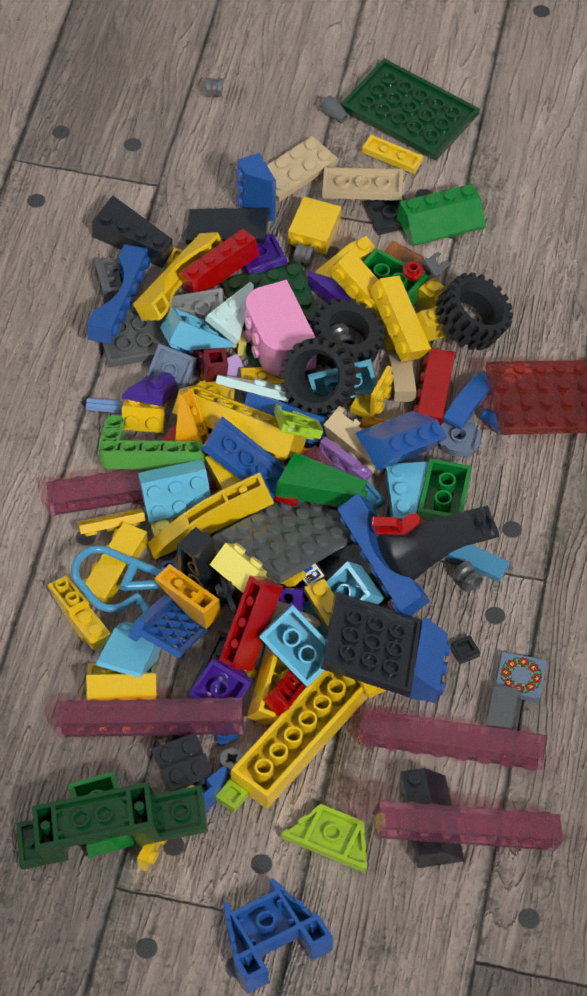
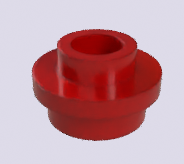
[403,261,424,281]

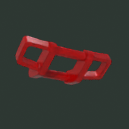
[371,513,425,536]

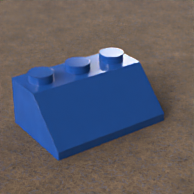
[235,153,276,222]
[409,617,451,703]

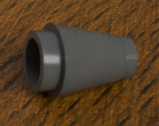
[320,95,349,123]

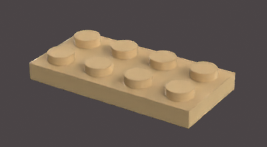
[267,136,338,202]
[322,167,404,201]

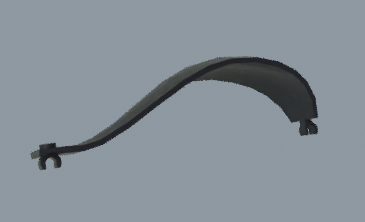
[215,505,499,630]

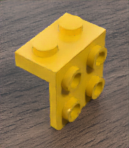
[350,365,394,420]
[122,399,168,433]

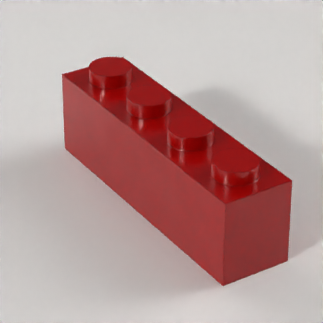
[179,229,260,293]
[414,348,455,425]
[219,576,283,671]

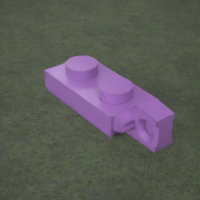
[318,437,372,481]

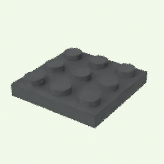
[102,307,168,368]

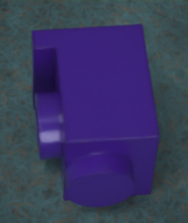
[278,586,305,612]

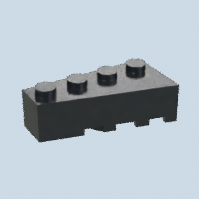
[92,195,173,268]
[177,527,228,608]

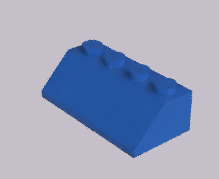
[244,392,333,444]
[356,411,447,471]

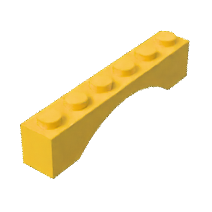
[133,232,223,321]

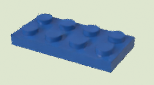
[201,416,286,499]

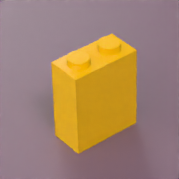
[288,196,342,254]

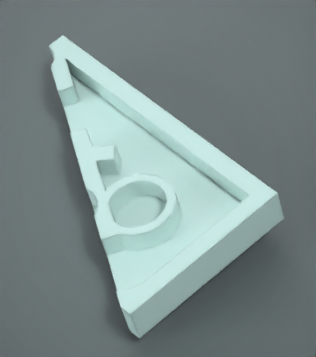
[205,282,254,345]
[216,374,289,402]

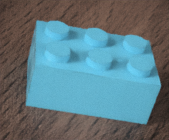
[138,459,211,523]

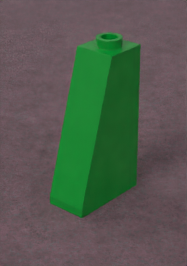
[275,452,368,507]

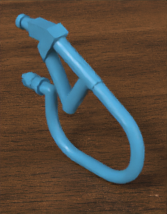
[71,545,165,613]

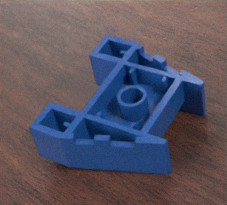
[223,878,333,994]

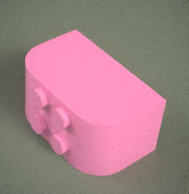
[244,280,317,376]

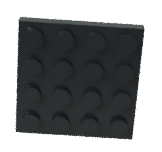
[320,592,422,697]

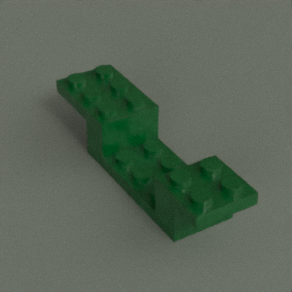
[16,782,209,870]

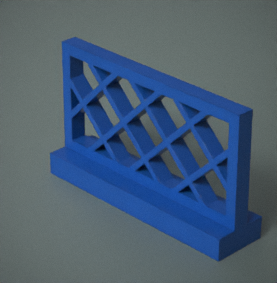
[128,593,213,659]

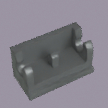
[418,252,451,281]
[94,258,122,304]
[486,686,521,739]

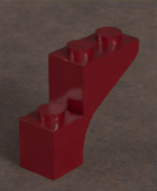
[193,348,228,382]

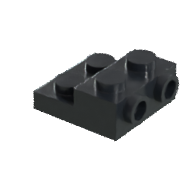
[151,733,213,792]

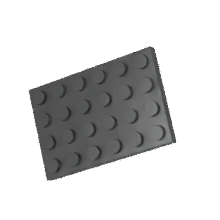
[212,500,353,584]

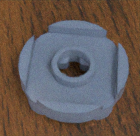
[439,420,481,457]

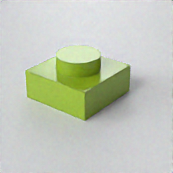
[216,780,249,813]

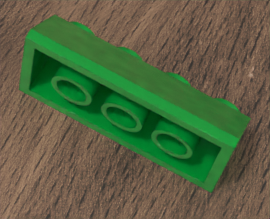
[397,184,486,246]

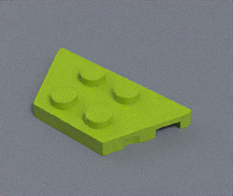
[273,404,323,440]
[281,804,367,873]

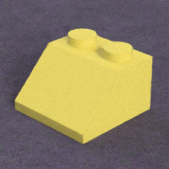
[210,543,267,592]

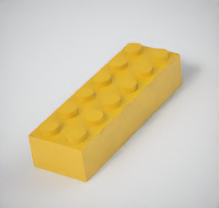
[172,385,307,460]

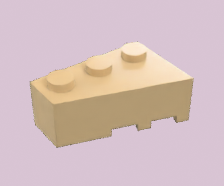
[324,406,386,477]

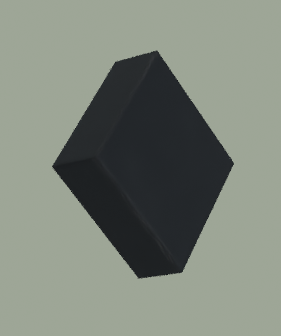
[450,635,481,664]

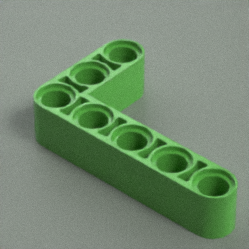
[99,415,206,470]

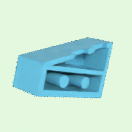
[385,462,429,521]

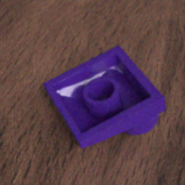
[122,372,178,406]
[188,658,252,718]

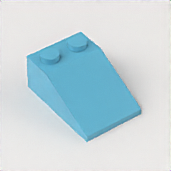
[160,306,234,350]
[304,561,384,638]
[96,622,161,678]

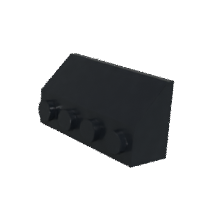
[399,768,465,868]

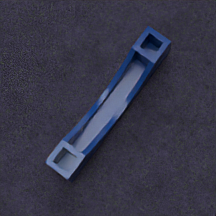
[87,244,151,344]
[338,493,431,616]

